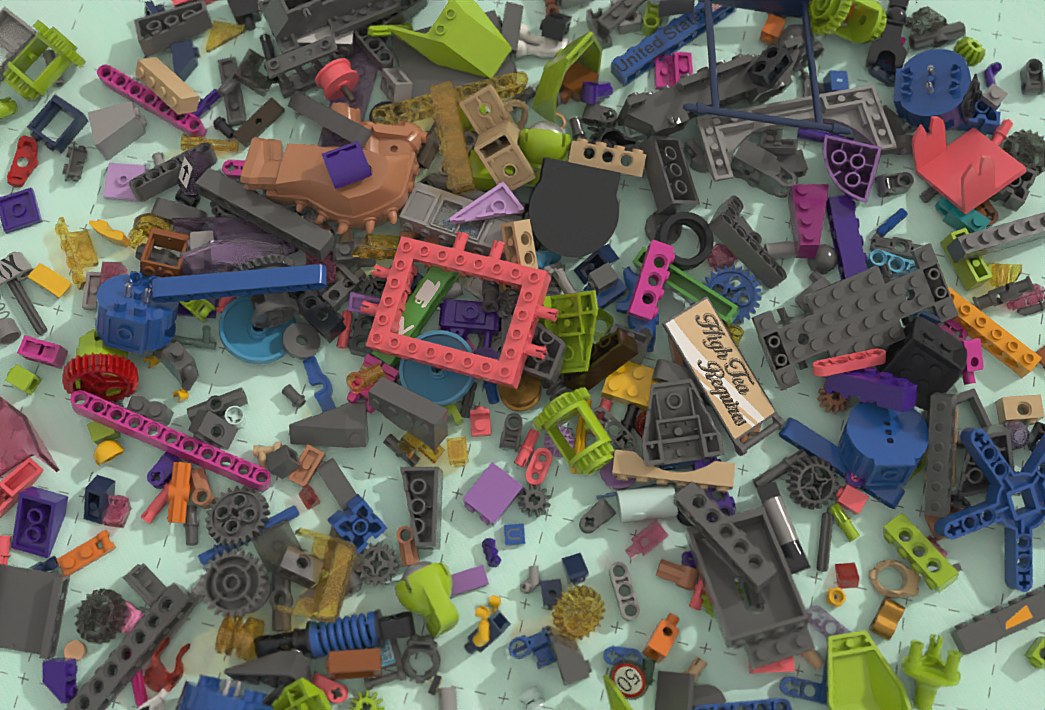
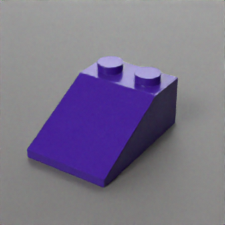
[11,486,68,558]

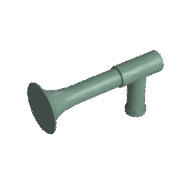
[171,325,217,350]

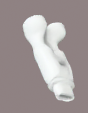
[516,24,572,58]

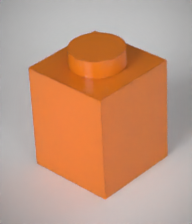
[759,14,786,45]

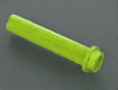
[367,22,414,37]

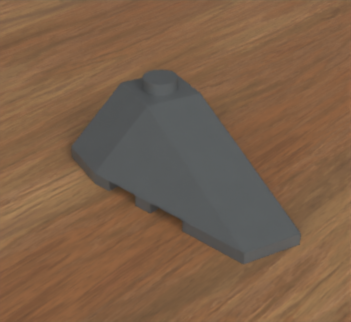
[289,403,369,448]
[224,649,313,688]

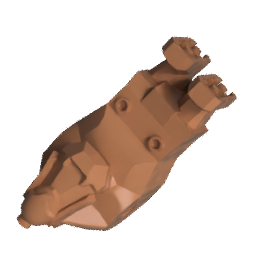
[240,121,428,235]

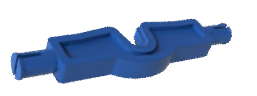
[303,356,336,412]

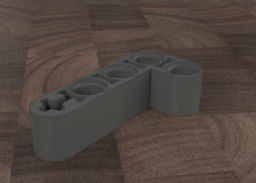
[652,359,711,407]

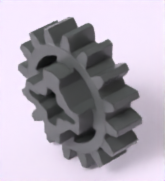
[355,542,399,587]

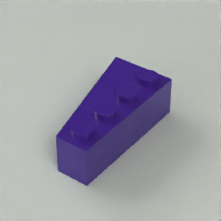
[825,367,917,412]

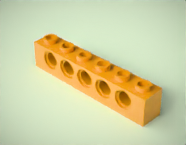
[931,285,1042,378]

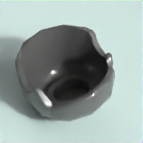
[807,244,838,274]

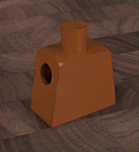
[559,61,599,104]

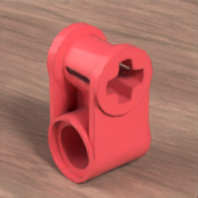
[312,672,349,703]

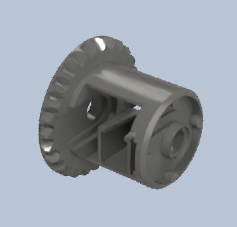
[231,254,299,328]

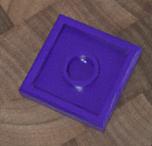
[0,187,42,234]

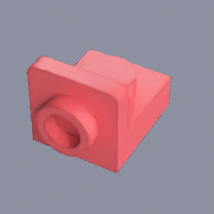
[470,406,491,437]

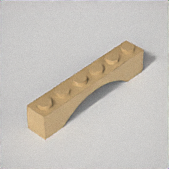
[612,450,735,493]

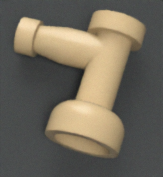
[253,442,283,469]

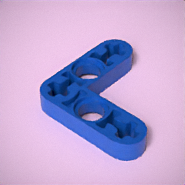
[779,652,828,705]

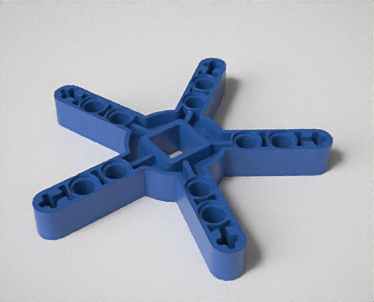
[934,427,1045,592]

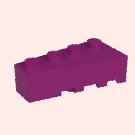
[788,184,829,258]

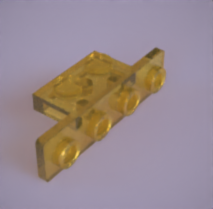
[55,217,99,290]
[351,234,401,260]

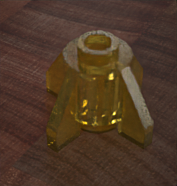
[986,263,1022,288]

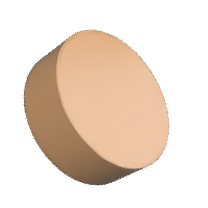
[64,640,87,661]

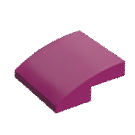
[654,52,693,90]

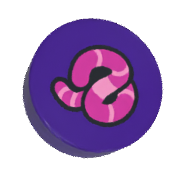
[845,470,865,488]

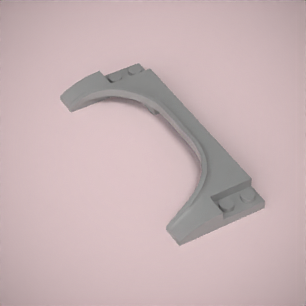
[695,84,897,182]

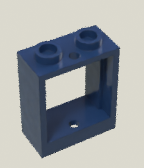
[27,94,89,154]

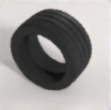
[654,212,714,271]

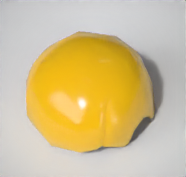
[93,440,125,466]

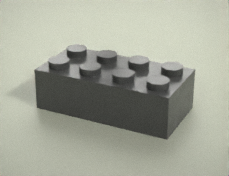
[638,135,700,214]

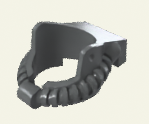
[401,634,441,684]

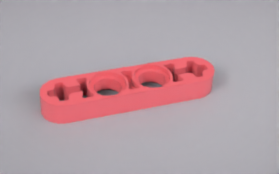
[812,349,886,377]

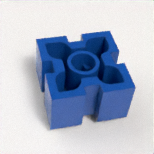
[956,90,1001,134]
[327,494,388,555]

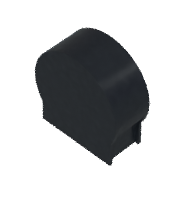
[527,158,621,257]

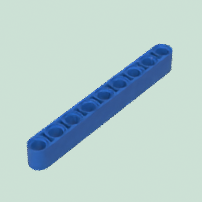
[151,264,327,303]

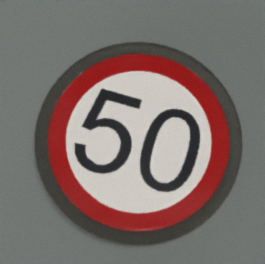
[609,660,649,700]

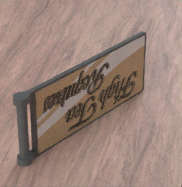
[662,296,786,456]

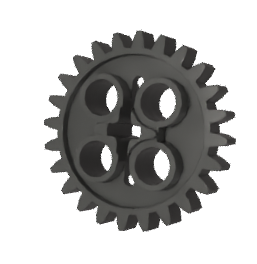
[205,485,271,548]

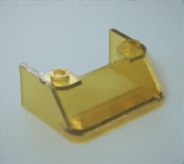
[272,528,357,623]

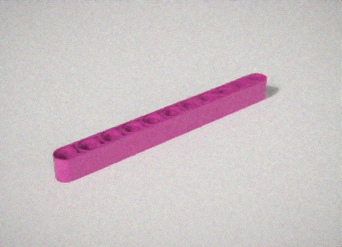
[70,390,271,492]

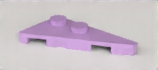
[449,182,525,225]

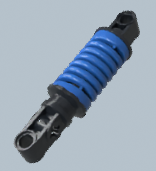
[253,609,416,659]

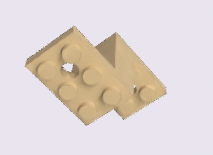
[459,83,536,191]

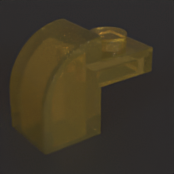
[128,213,171,249]
[396,432,445,464]

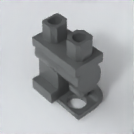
[316,259,367,313]

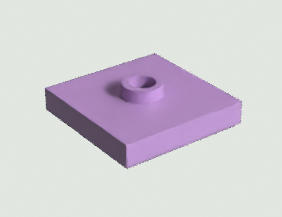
[103,163,147,202]

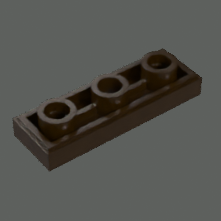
[233,97,285,148]

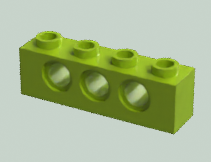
[883,513,959,594]

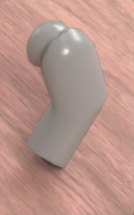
[520,566,540,594]

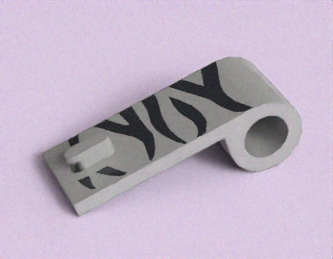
[0,252,34,286]

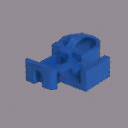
[509,628,555,669]

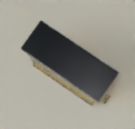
[427,674,442,695]

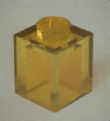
[446,436,469,467]

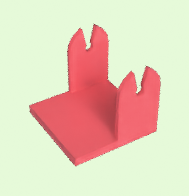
[912,116,1026,215]

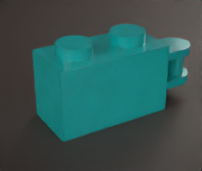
[935,197,990,234]

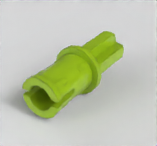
[830,503,860,542]

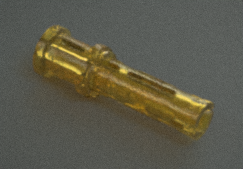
[181,134,239,152]

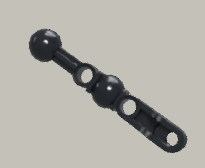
[865,0,909,74]

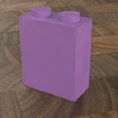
[463,462,523,526]

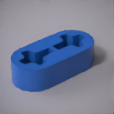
[603,646,642,667]

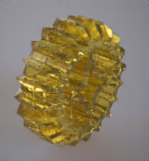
[551,585,606,640]

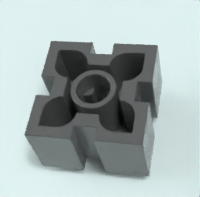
[989,167,1038,212]

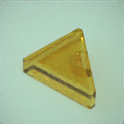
[205,20,246,53]

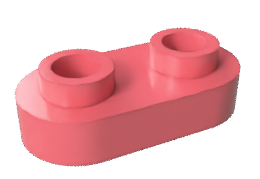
[525,448,552,486]

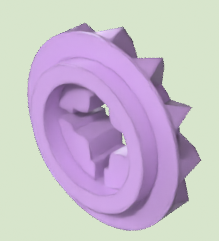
[544,427,575,457]

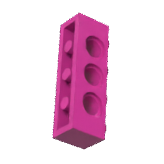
[626,240,675,322]

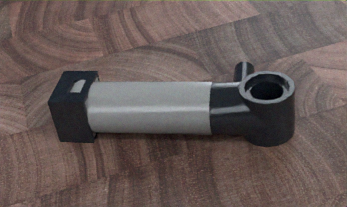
[757,482,810,575]

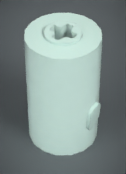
[616,484,678,523]

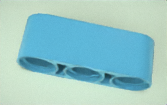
[866,249,916,276]

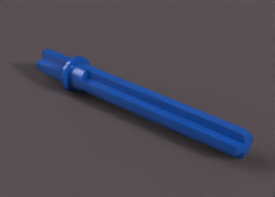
[198,505,299,566]

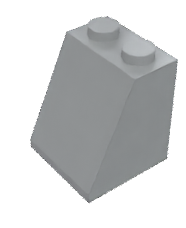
[88,101,147,160]

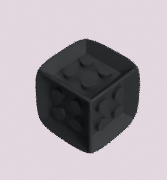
[878,316,967,411]

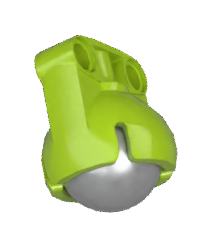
[514,121,572,188]
[395,561,459,638]

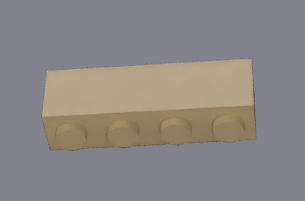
[135,57,200,115]

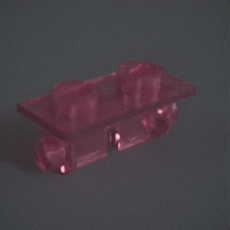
[1007,283,1045,310]

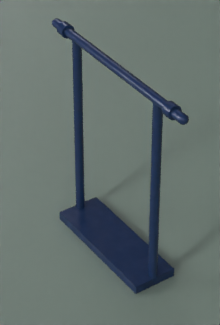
[683,0,852,135]

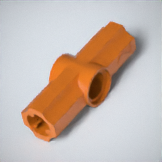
[167,462,192,523]

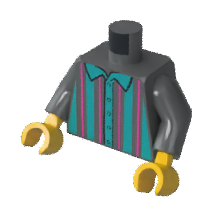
[143,341,199,402]

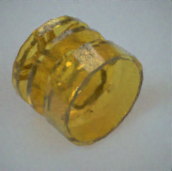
[215,613,264,662]

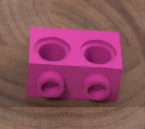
[17,335,68,369]

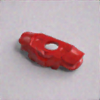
[7,135,38,187]

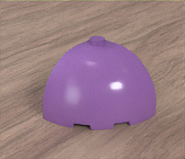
[823,135,882,204]

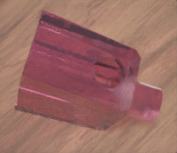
[625,520,670,559]

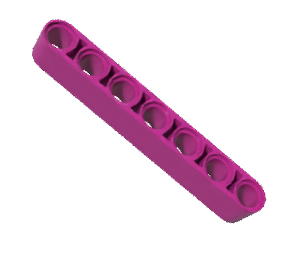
[97,64,206,139]

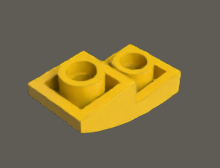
[89,219,129,247]
[27,263,72,299]

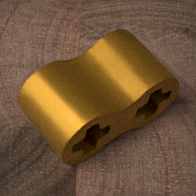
[869,597,905,641]

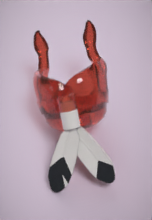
[137,637,190,710]

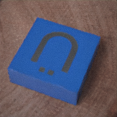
[504,523,525,546]

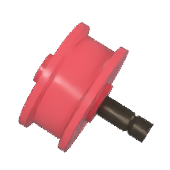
[315,58,359,104]

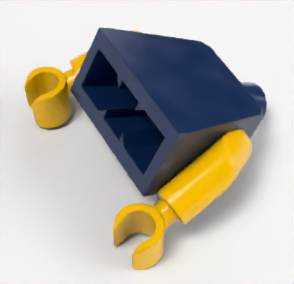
[464,595,511,655]

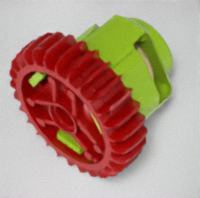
[62,329,139,402]

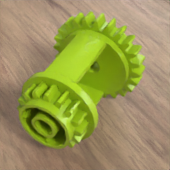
[808,0,887,44]
[3,19,86,102]
[532,387,615,476]

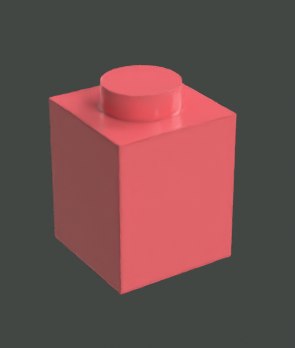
[834,484,869,515]

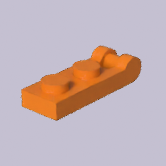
[56,530,116,576]

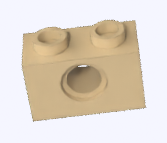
[995,395,1045,426]

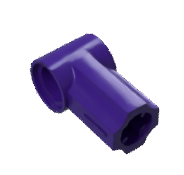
[581,81,613,104]

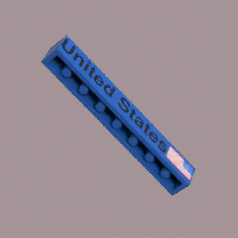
[611,2,736,87]

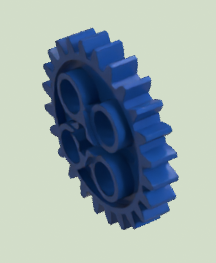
[702,265,762,326]

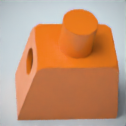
[641,613,680,664]

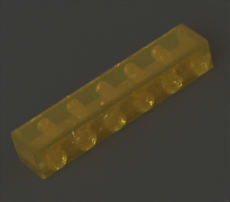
[428,80,476,195]

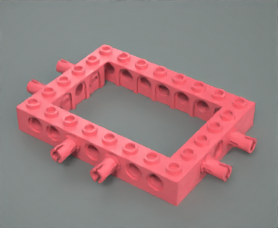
[360,232,558,389]

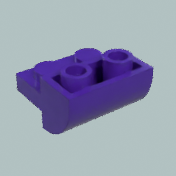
[322,141,372,189]

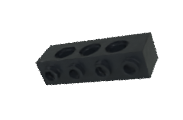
[288,290,346,343]

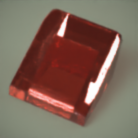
[299,484,321,510]
[835,562,860,589]

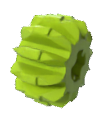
[953,36,986,67]
[349,690,385,710]

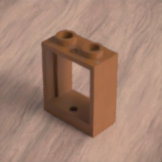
[140,227,190,278]
[325,648,382,680]

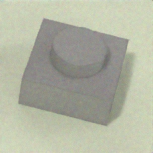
[981,83,1008,110]

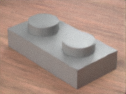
[82,272,108,310]

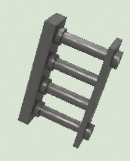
[264,35,347,99]

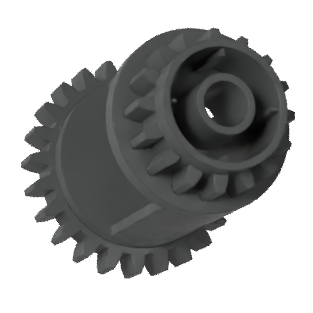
[198,549,271,619]

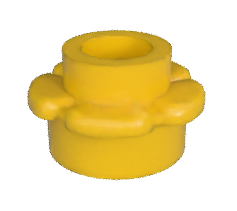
[826,587,846,607]

